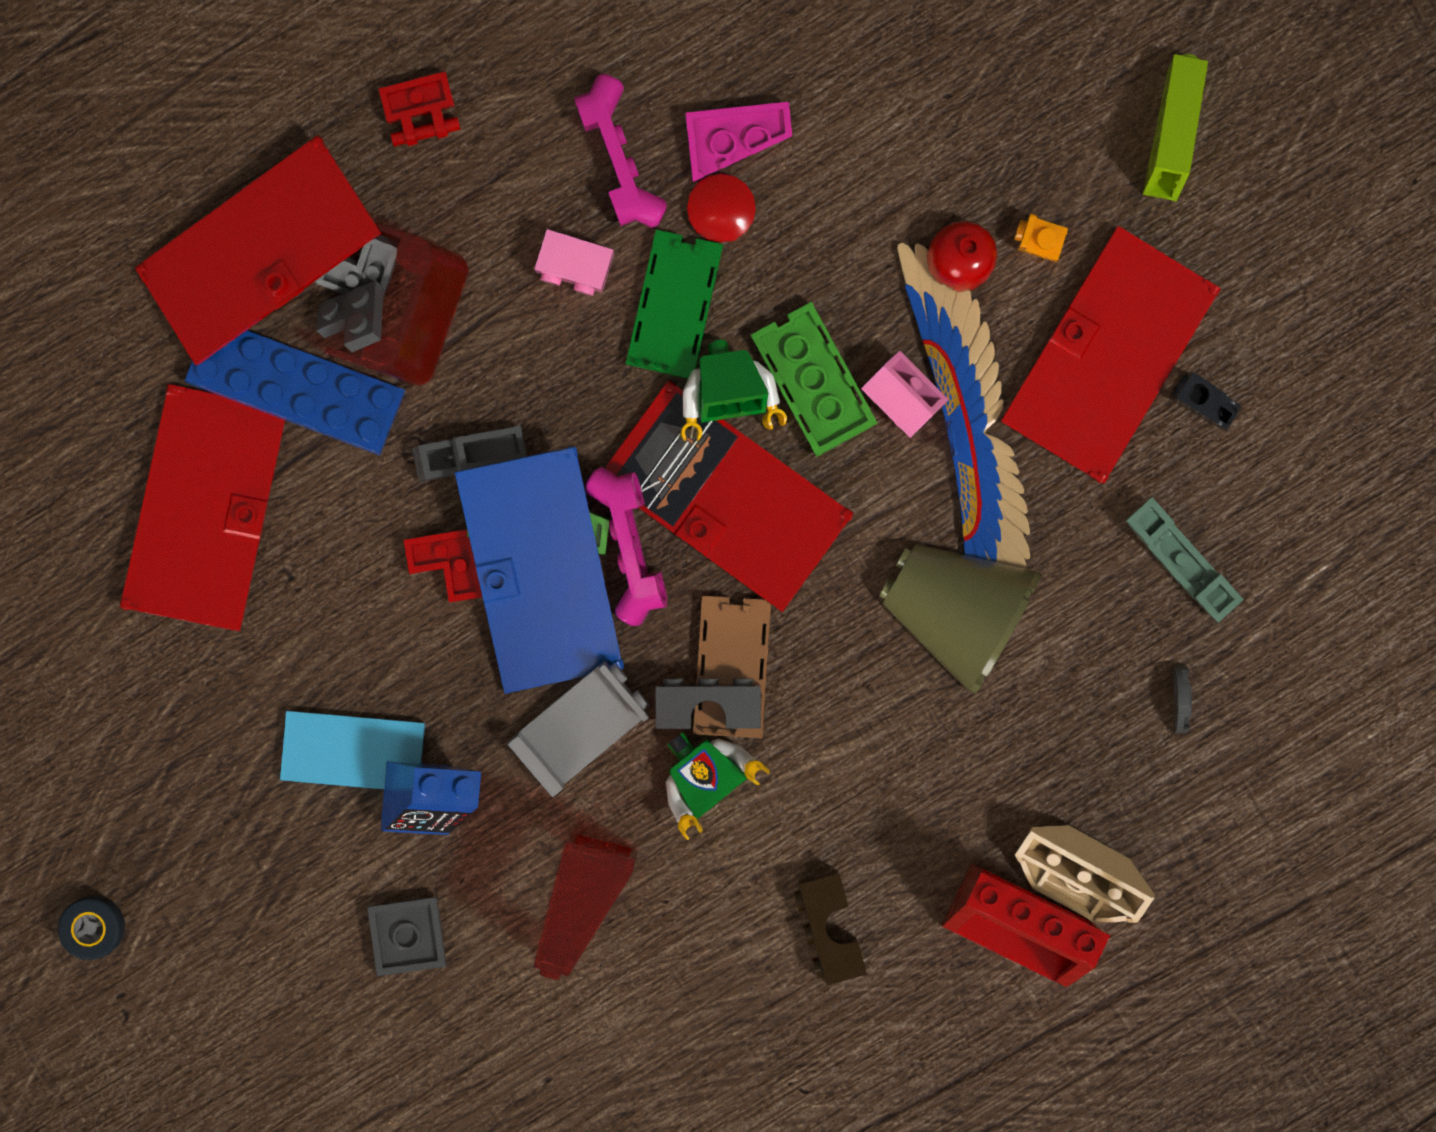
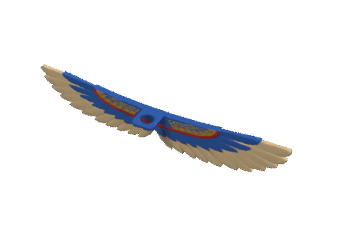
[897,243,1030,569]

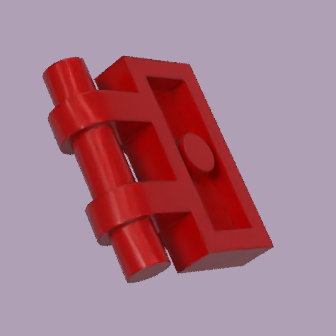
[378,72,461,147]

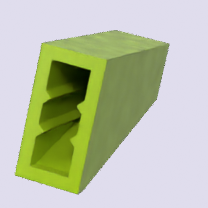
[1143,54,1208,202]

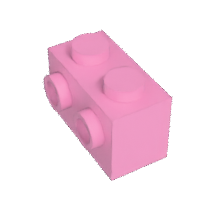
[535,229,615,296]
[861,351,949,438]

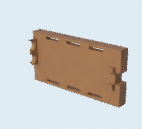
[693,596,771,739]

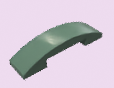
[1125,497,1244,623]

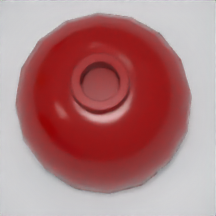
[926,220,998,292]

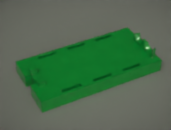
[626,229,723,379]

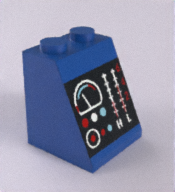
[381,761,481,835]

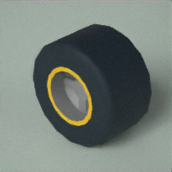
[58,896,125,960]

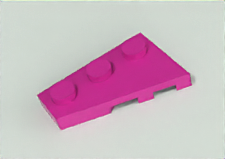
[685,101,792,182]

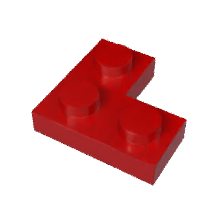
[403,529,482,603]

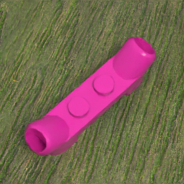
[573,73,667,228]
[585,467,667,626]

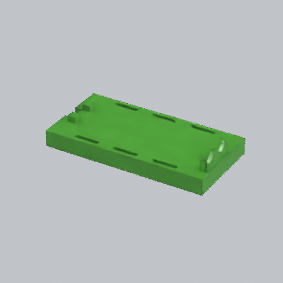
[751,302,878,457]

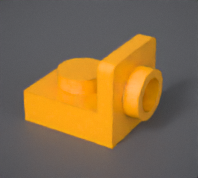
[1014,213,1068,263]

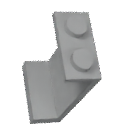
[508,660,650,797]

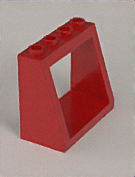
[941,863,1111,987]

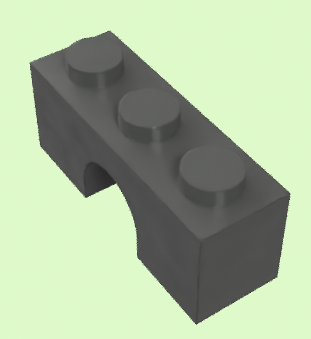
[656,678,761,729]

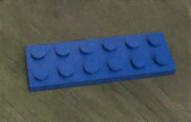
[185,331,405,456]

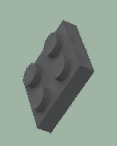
[367,896,447,976]

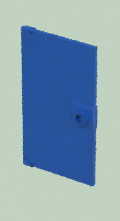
[455,446,624,694]

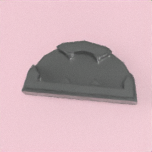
[1173,665,1192,734]

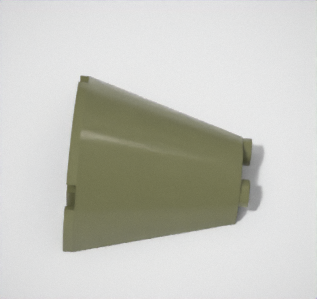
[879,544,1042,695]

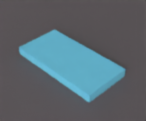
[280,711,426,789]

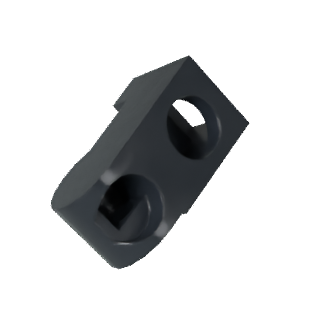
[1169,372,1242,431]

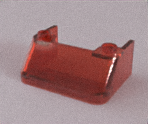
[325,222,469,386]

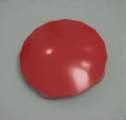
[687,174,756,243]

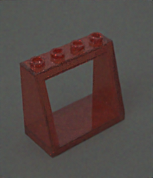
[533,833,639,980]

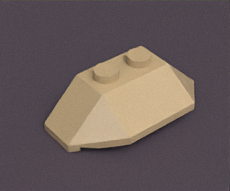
[1015,825,1155,923]

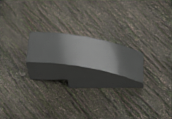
[412,426,527,482]

